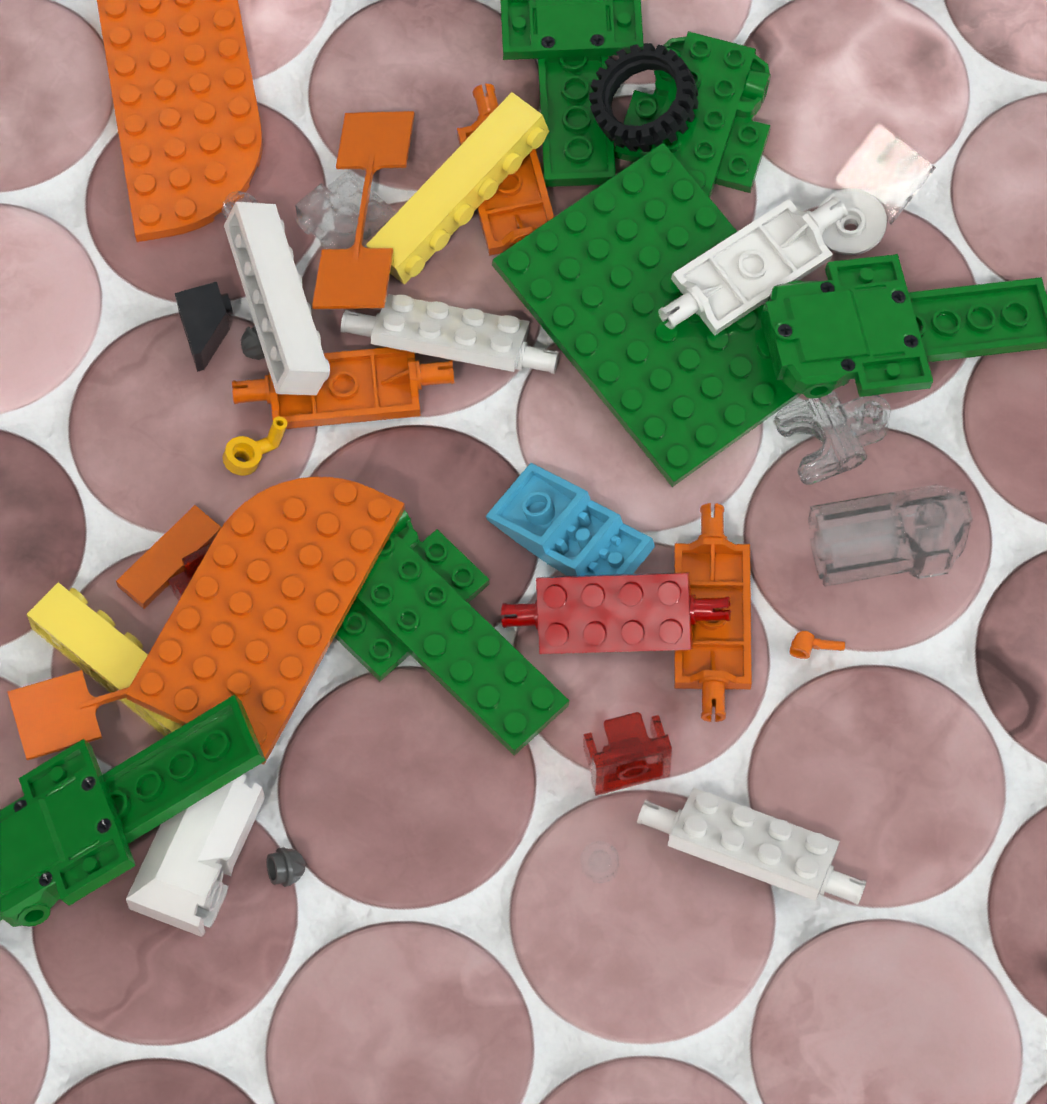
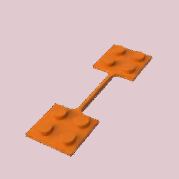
[312,111,415,309]
[7,670,129,760]

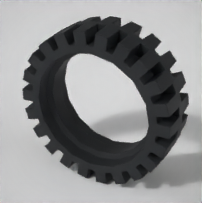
[589,43,699,152]

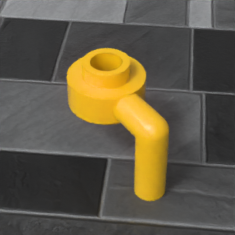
[223,416,287,476]

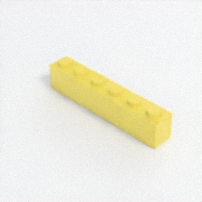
[366,92,549,285]
[27,582,182,737]

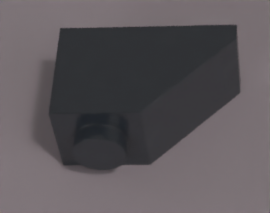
[175,282,233,372]

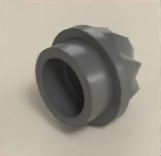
[241,326,265,360]
[266,847,306,887]

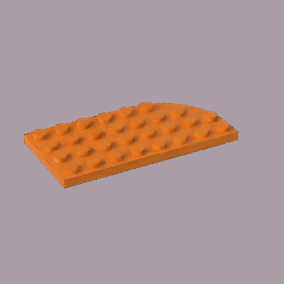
[97,0,263,242]
[126,477,405,765]

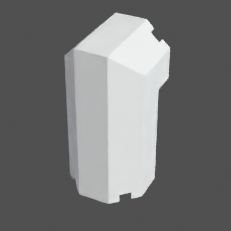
[126,774,265,937]

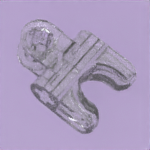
[773,392,891,485]

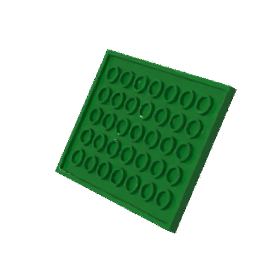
[492,143,801,487]

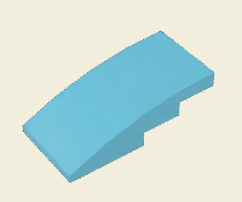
[486,463,655,576]

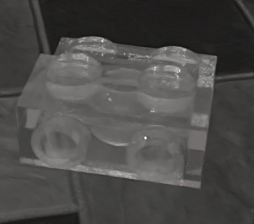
[295,169,397,249]

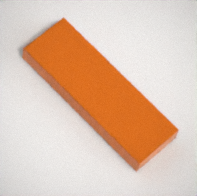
[116,505,221,609]

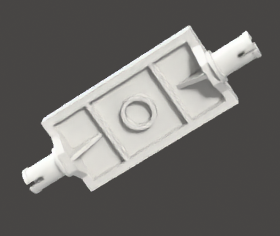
[658,196,848,336]
[341,294,559,374]
[637,788,867,905]

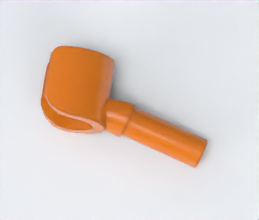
[789,631,845,659]

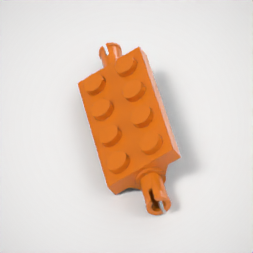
[457,84,554,256]
[232,347,455,429]
[674,503,752,722]

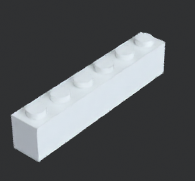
[224,202,330,396]

